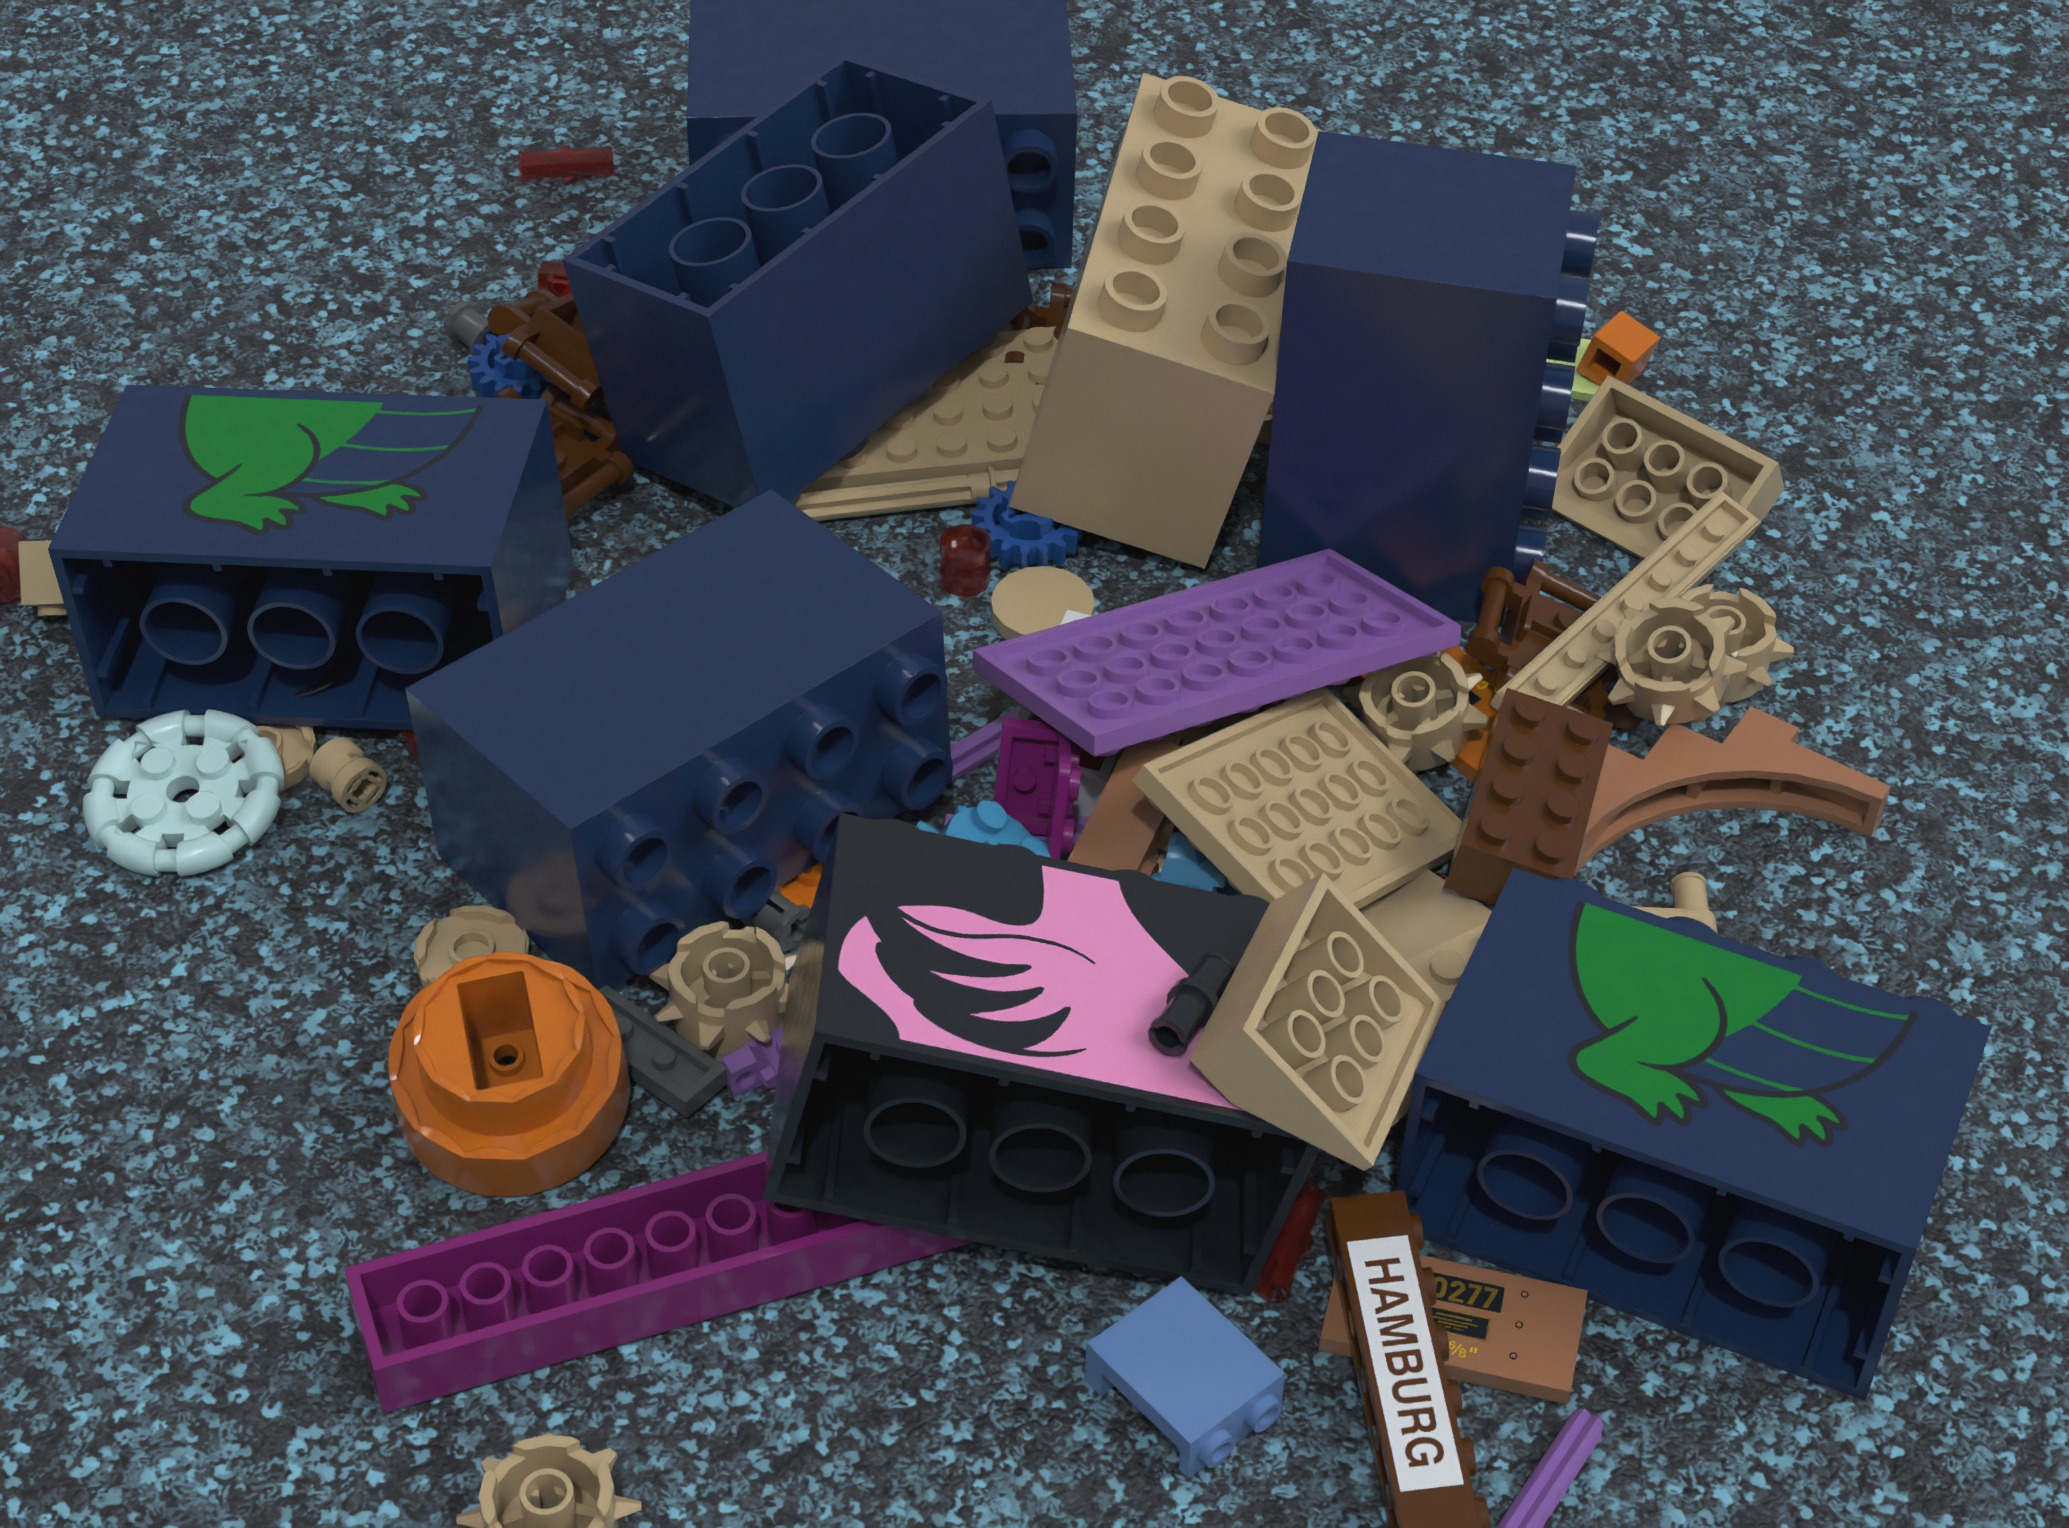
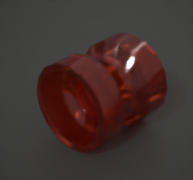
[939,524,991,597]

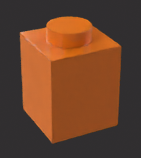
[1576,310,1661,387]

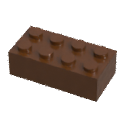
[1443,688,1613,905]

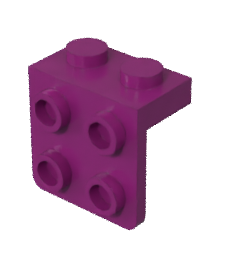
[993,717,1081,859]

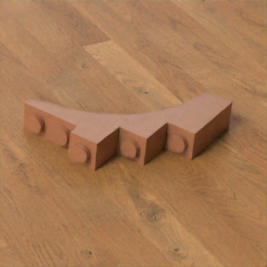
[1574,706,1891,876]

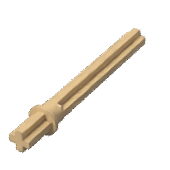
[795,466,1020,521]

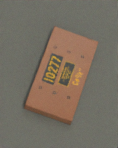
[1318,1255,1588,1404]

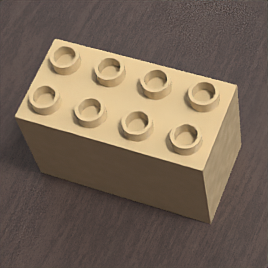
[1008,73,1326,569]

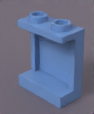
[1084,1276,1286,1478]

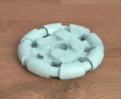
[83,709,284,877]

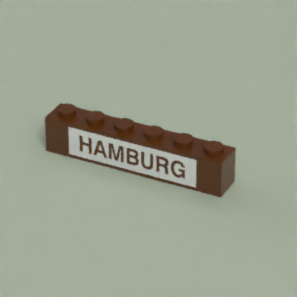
[1326,1190,1490,1528]

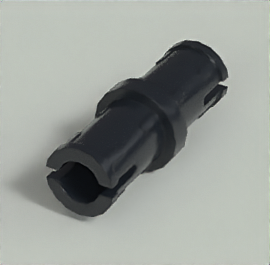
[1148,952,1235,1055]

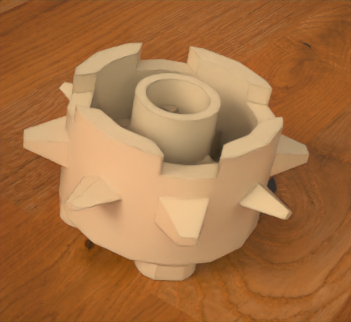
[1683,584,1794,709]
[1596,595,1748,727]
[1342,651,1489,775]
[649,921,797,1062]
[456,1433,642,1528]

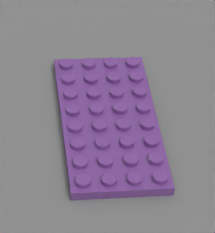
[973,548,1461,757]

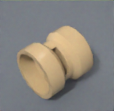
[309,737,387,813]

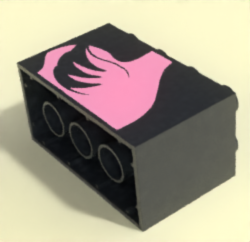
[762,813,1320,1296]

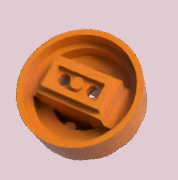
[388,951,630,1197]

